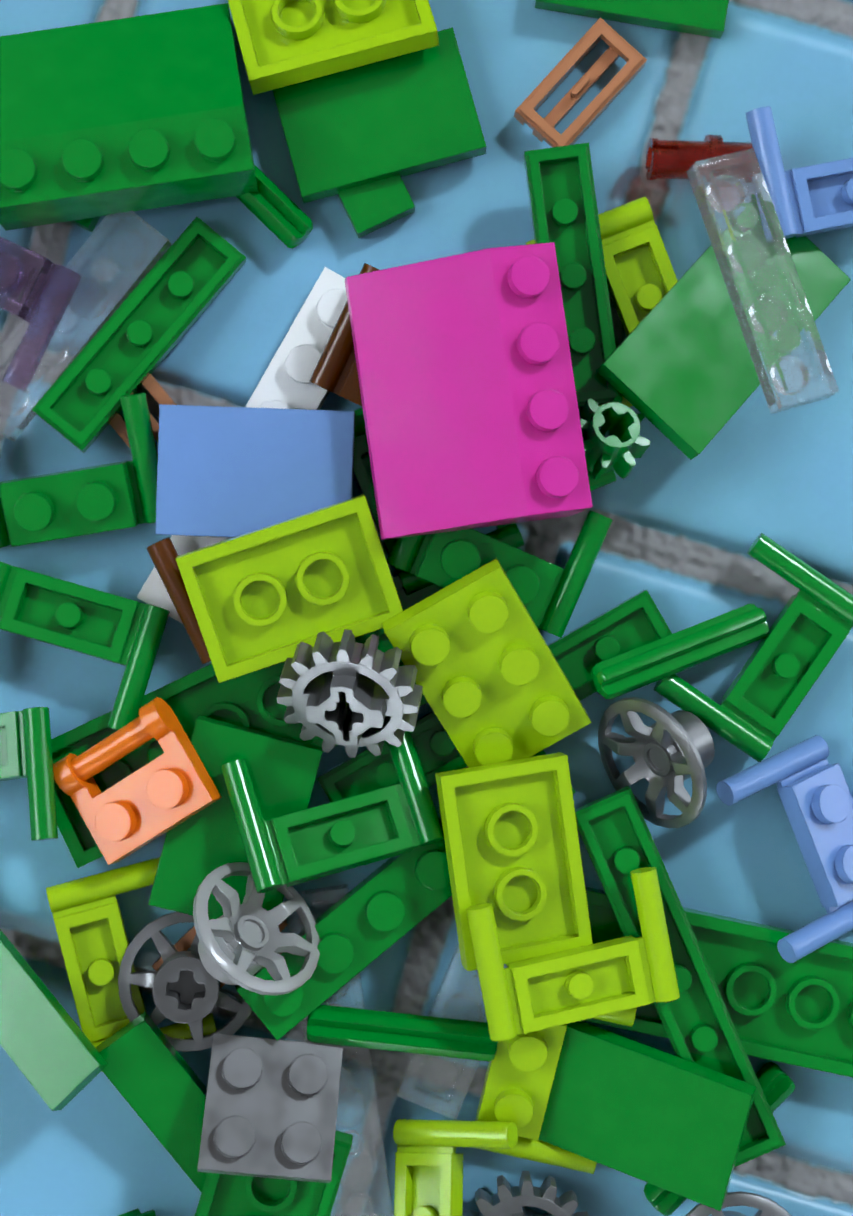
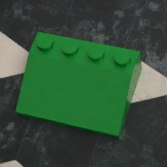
[0,3,259,231]

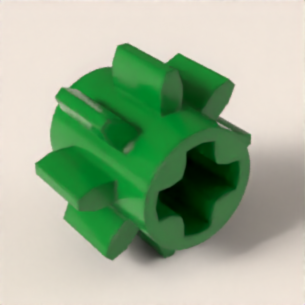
[579,396,651,481]

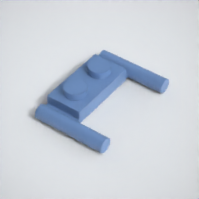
[745,106,853,241]
[716,735,853,963]

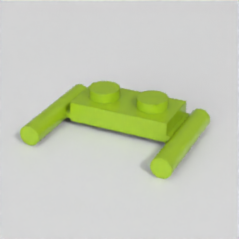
[525,196,678,407]
[46,857,217,1072]
[466,867,680,1041]
[475,1007,637,1174]
[393,1119,518,1216]

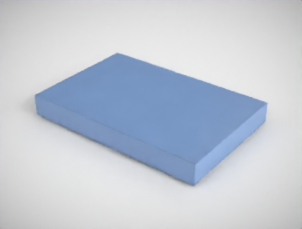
[155,404,355,537]

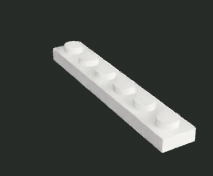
[137,267,347,624]

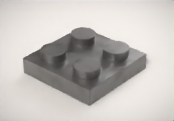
[197,1033,343,1183]

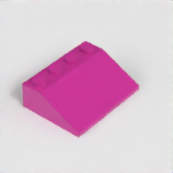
[345,242,593,540]

